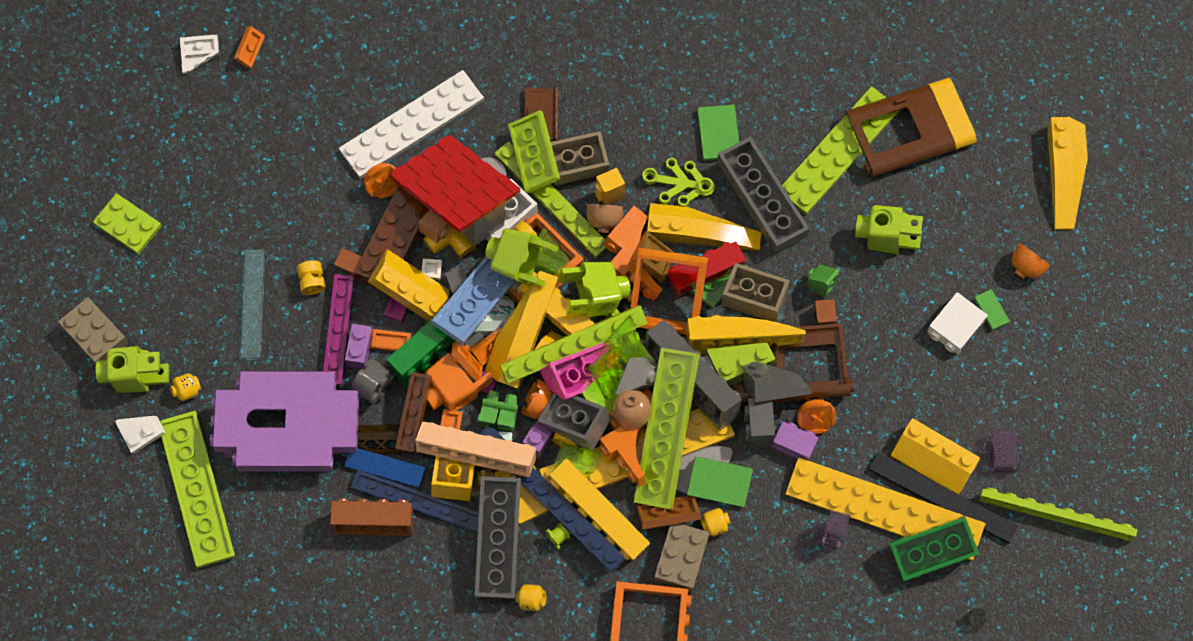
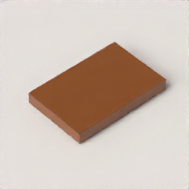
[636,495,701,529]

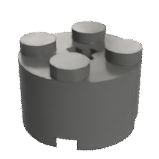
[352,359,396,404]

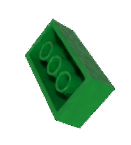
[387,320,457,387]
[890,515,979,581]

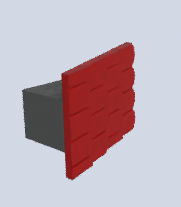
[389,135,521,246]

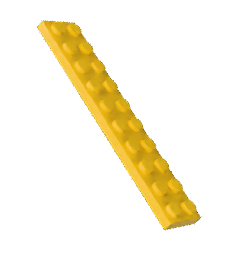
[539,409,735,496]
[786,458,985,561]

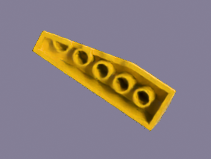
[1047,117,1088,230]
[647,203,761,251]
[485,271,558,388]
[686,315,806,355]

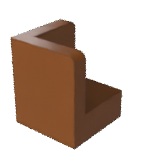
[334,248,362,280]
[813,299,837,324]

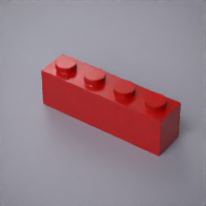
[667,241,746,297]

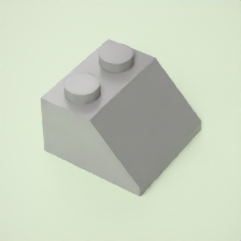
[616,357,658,395]

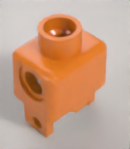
[425,344,493,411]

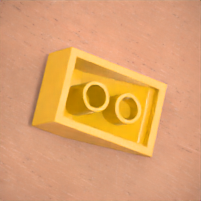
[431,456,475,501]

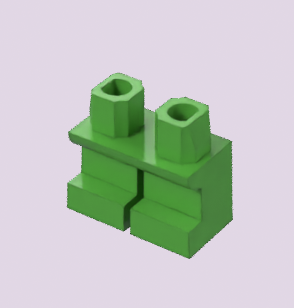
[478,391,518,433]

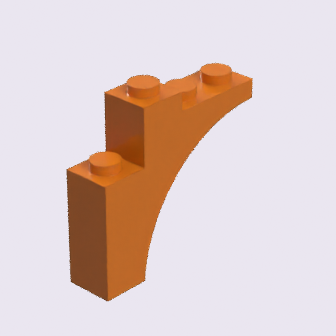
[603,206,663,301]
[599,389,653,487]

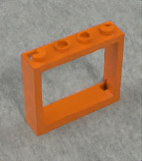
[481,213,584,304]
[627,248,708,334]
[611,582,691,641]

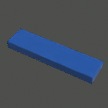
[345,448,425,487]

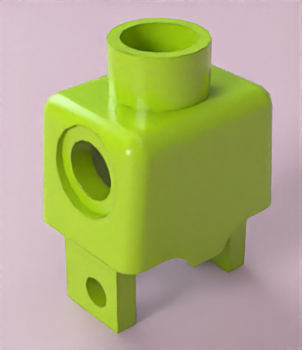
[855,205,923,254]
[486,228,559,287]
[558,262,630,318]
[96,346,169,393]

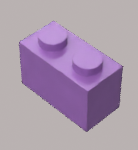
[345,324,372,370]
[772,422,818,461]

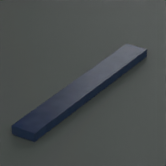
[351,470,479,534]

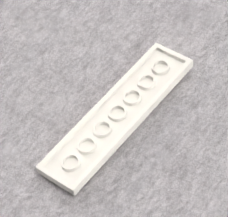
[339,70,484,179]

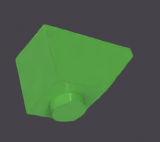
[806,264,840,298]

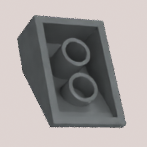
[743,362,811,402]
[537,393,611,450]

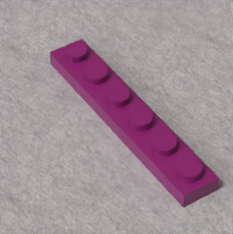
[323,274,354,386]

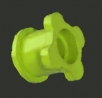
[546,523,570,549]

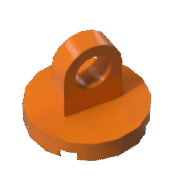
[363,163,398,198]
[797,399,836,434]

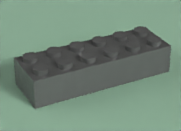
[717,136,809,254]
[645,320,742,431]
[475,476,521,599]

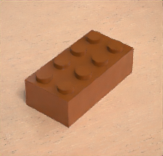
[331,498,414,536]

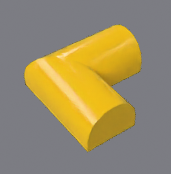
[423,227,476,258]

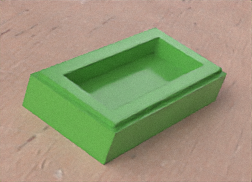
[974,289,1010,331]

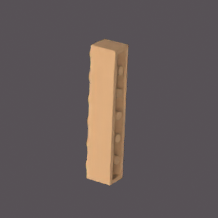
[416,422,536,477]

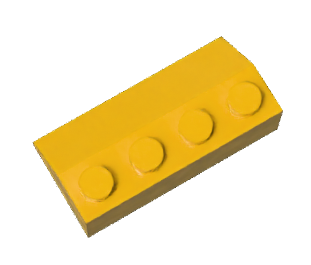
[368,249,450,322]
[890,418,980,494]

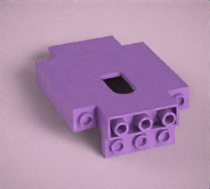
[210,372,359,471]

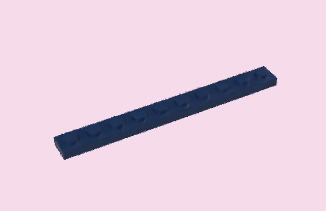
[479,425,625,573]

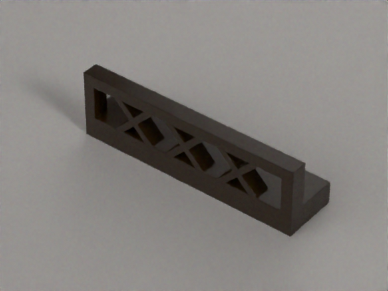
[334,424,401,455]

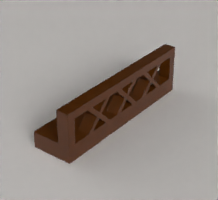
[395,372,432,453]

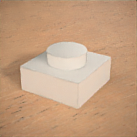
[422,259,442,280]

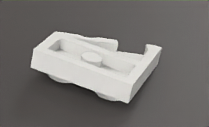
[180,35,219,74]
[115,416,166,454]

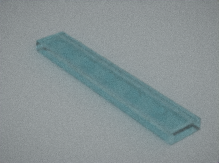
[241,250,265,360]

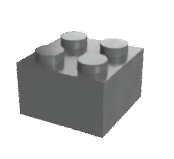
[743,399,775,448]

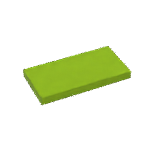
[508,110,560,193]

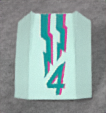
[471,296,515,337]

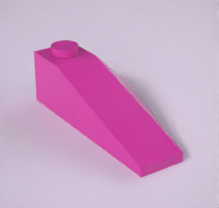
[540,339,620,400]

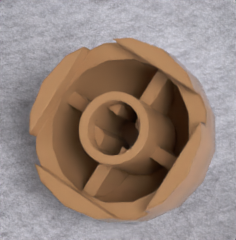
[587,204,624,233]
[613,390,651,430]

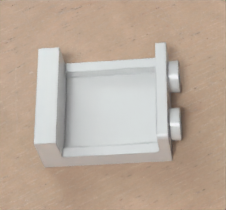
[927,293,988,354]

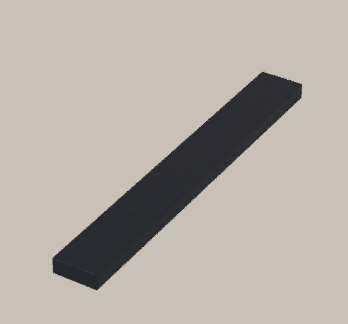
[869,452,1018,544]

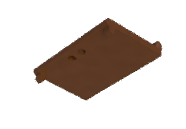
[524,87,558,141]

